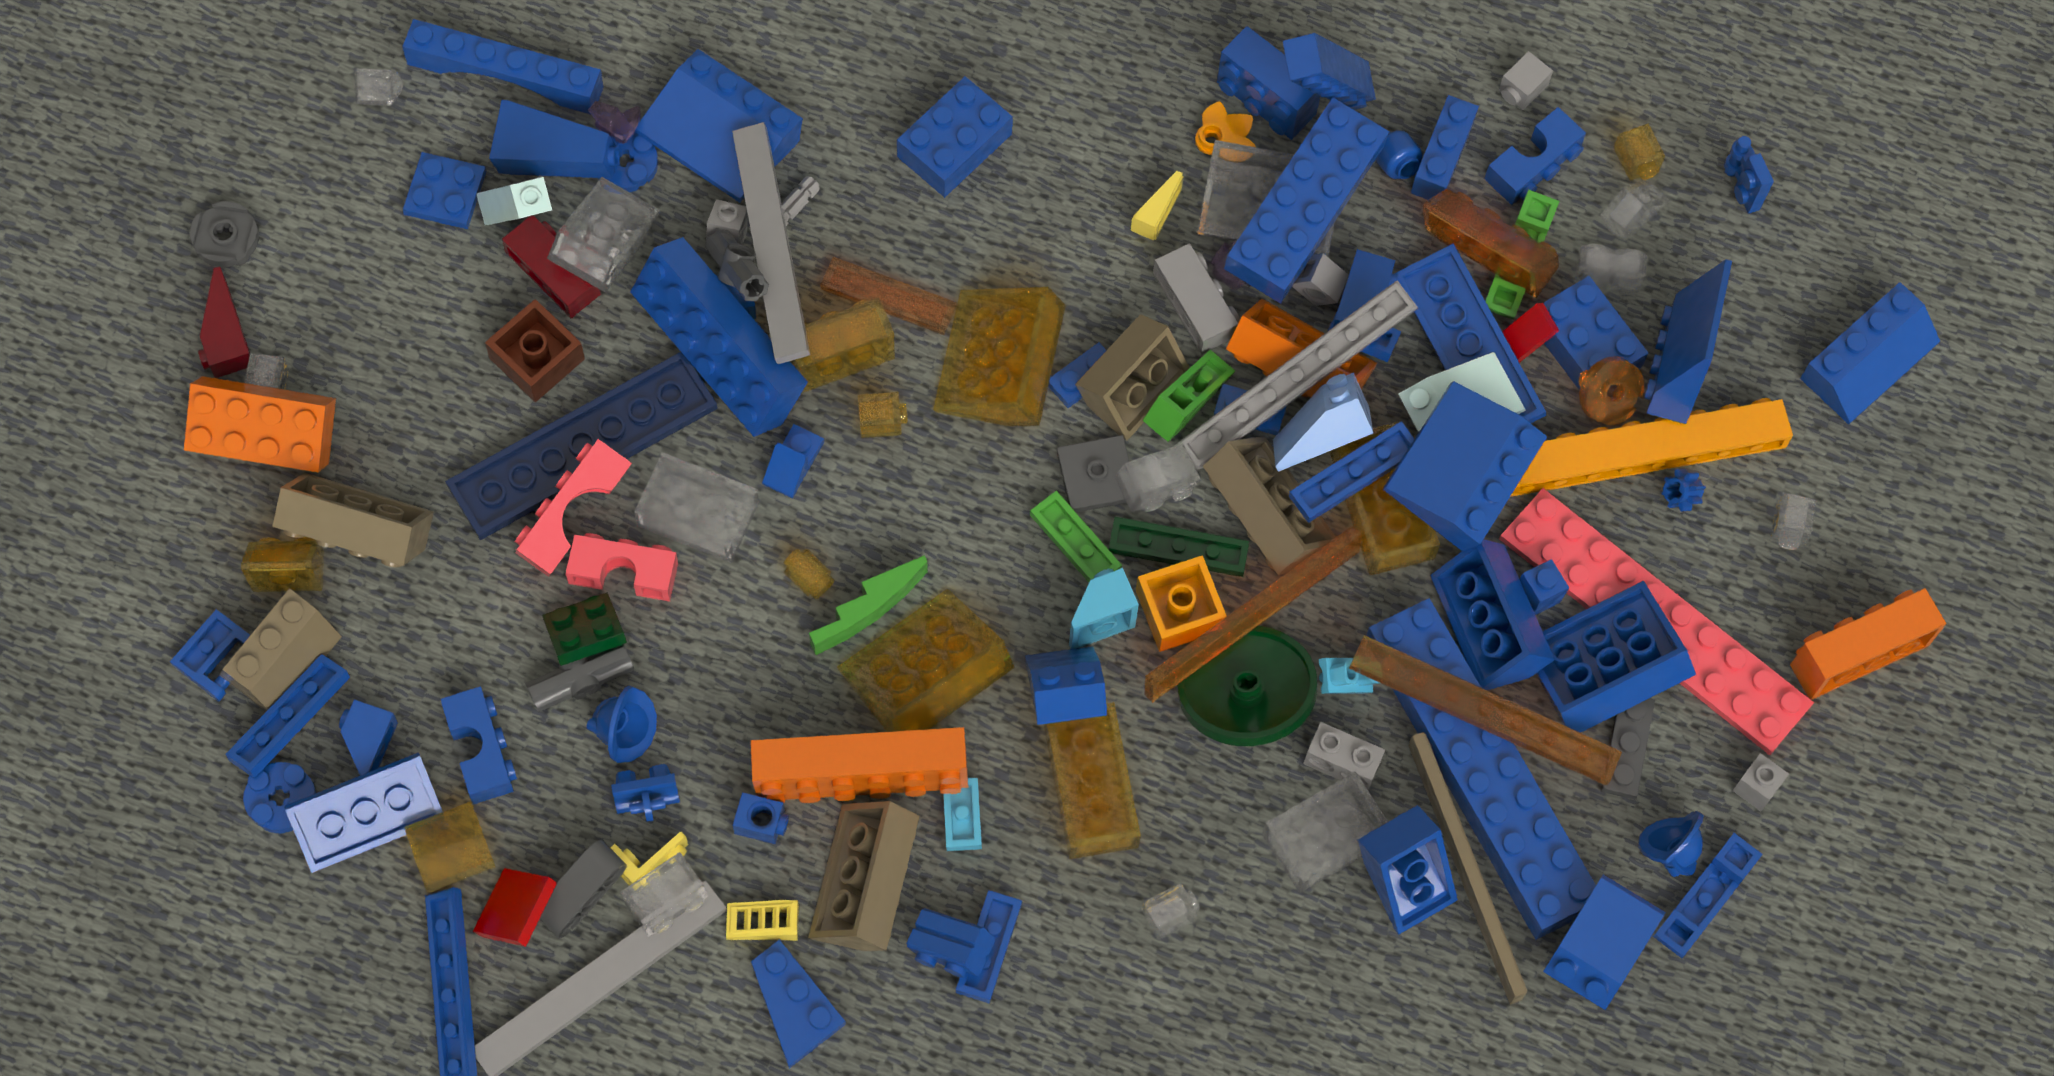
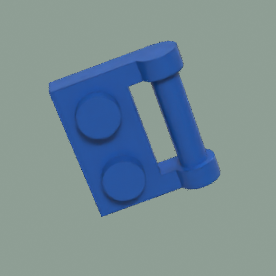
[170,609,250,702]

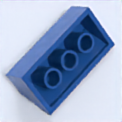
[1800,282,1940,424]
[1430,539,1555,691]

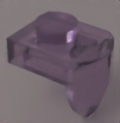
[588,101,641,144]

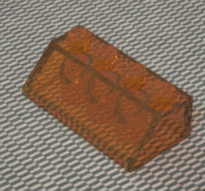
[1423,189,1559,299]

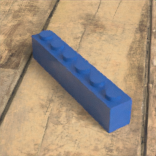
[1283,33,1376,110]

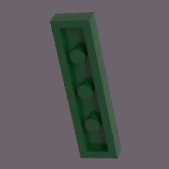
[1109,517,1249,577]

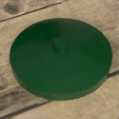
[1177,625,1317,746]

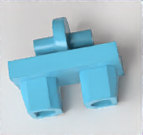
[1319,658,1382,694]

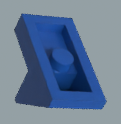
[762,424,824,499]

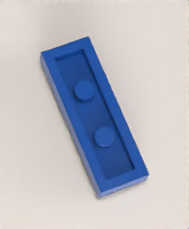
[956,890,1022,1004]

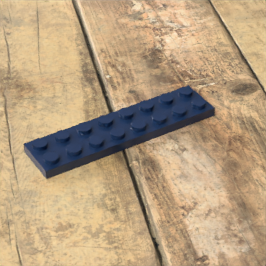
[445,352,718,540]

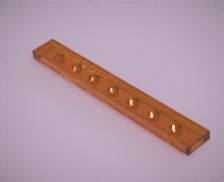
[1144,526,1362,703]
[1349,635,1622,786]

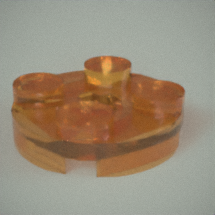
[1578,356,1644,425]

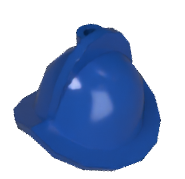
[586,685,657,763]
[1638,811,1704,877]

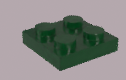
[542,592,627,666]

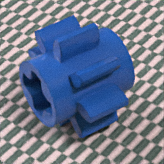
[1661,469,1706,512]

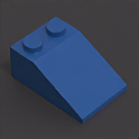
[1025,646,1107,725]
[1358,805,1458,935]
[1543,874,1666,1010]

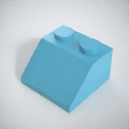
[1069,568,1139,649]

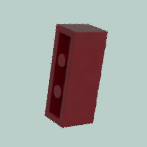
[502,215,601,319]

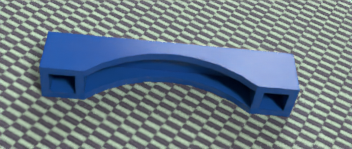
[402,19,604,115]

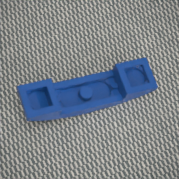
[1653,833,1763,959]

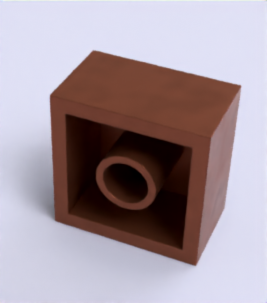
[485,299,585,403]

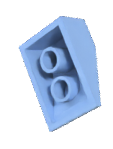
[1273,372,1373,472]

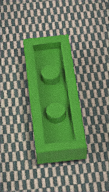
[1030,491,1122,582]

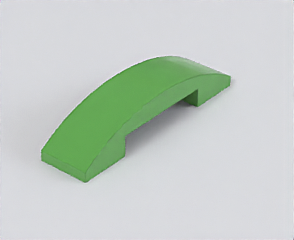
[1486,189,1559,320]

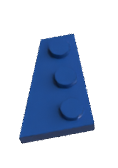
[751,939,846,1069]

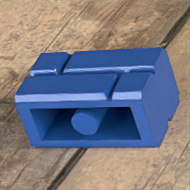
[906,908,995,978]

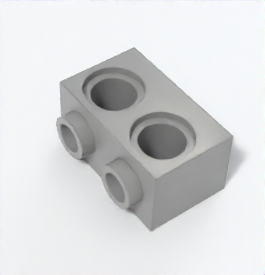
[1303,722,1385,792]

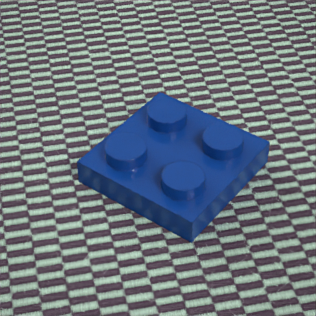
[403,152,487,229]

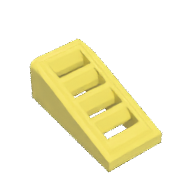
[1131,171,1183,241]
[726,900,799,941]

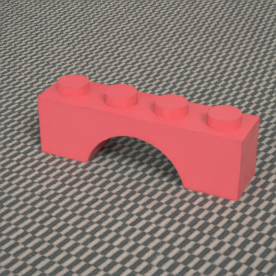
[514,439,632,577]

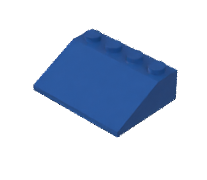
[635,49,803,203]
[1644,259,1732,424]
[1383,381,1547,551]
[1536,581,1696,737]

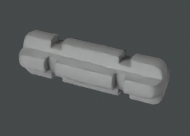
[781,176,820,226]

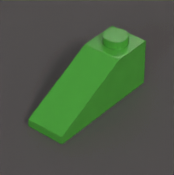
[1143,350,1235,442]

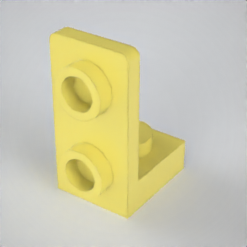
[610,831,688,892]

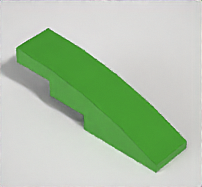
[809,555,928,655]

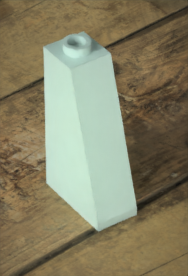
[476,177,552,226]

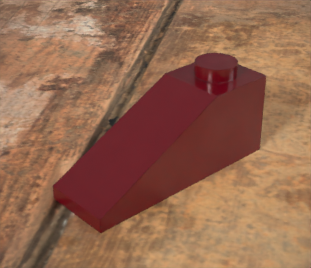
[198,266,254,378]

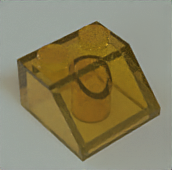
[241,537,324,592]
[404,802,496,893]

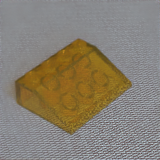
[933,287,1066,426]
[837,588,1015,732]

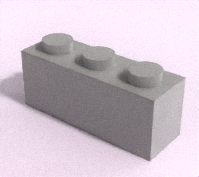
[1153,243,1240,354]

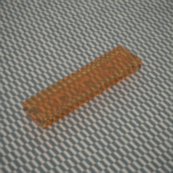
[820,257,957,335]

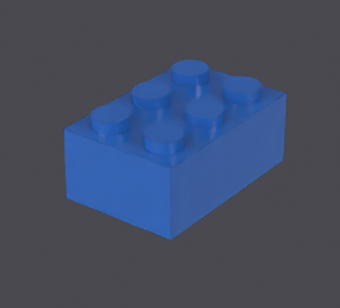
[1217,26,1320,140]
[897,76,1013,198]
[1544,276,1648,401]

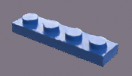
[1289,421,1414,523]
[225,654,350,778]

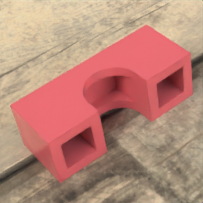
[566,533,678,601]

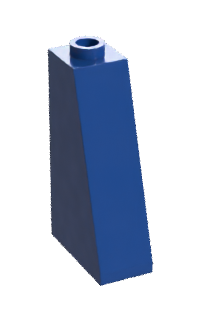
[489,100,620,179]

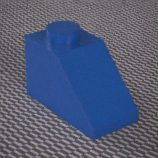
[339,700,398,775]

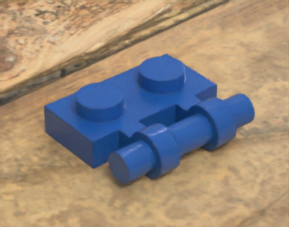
[1724,136,1774,214]

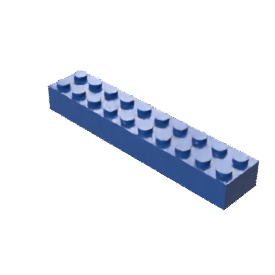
[1365,598,1596,940]

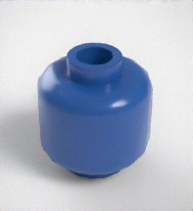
[1375,130,1423,179]

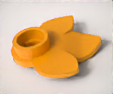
[1195,101,1256,159]

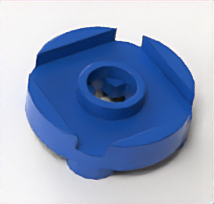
[598,129,658,193]
[243,762,316,833]

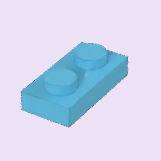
[943,778,982,851]

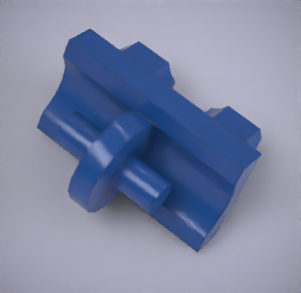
[611,764,680,822]

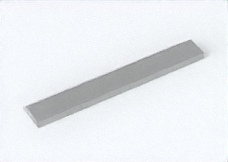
[732,122,811,364]
[1178,280,1418,470]
[475,880,727,1076]

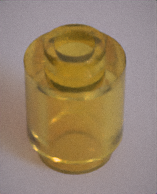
[784,549,835,600]

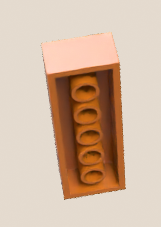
[751,727,968,804]

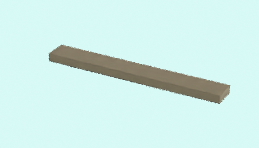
[1408,732,1527,1005]

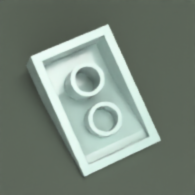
[1398,352,1526,432]

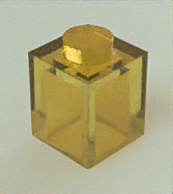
[1613,123,1665,181]
[858,392,908,438]

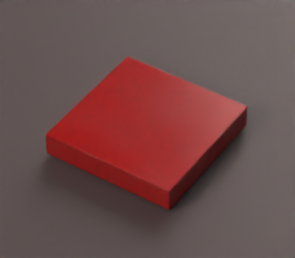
[473,868,557,947]

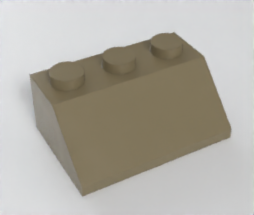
[1075,314,1190,441]
[220,588,342,711]

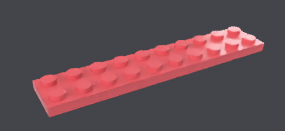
[1499,488,1814,755]

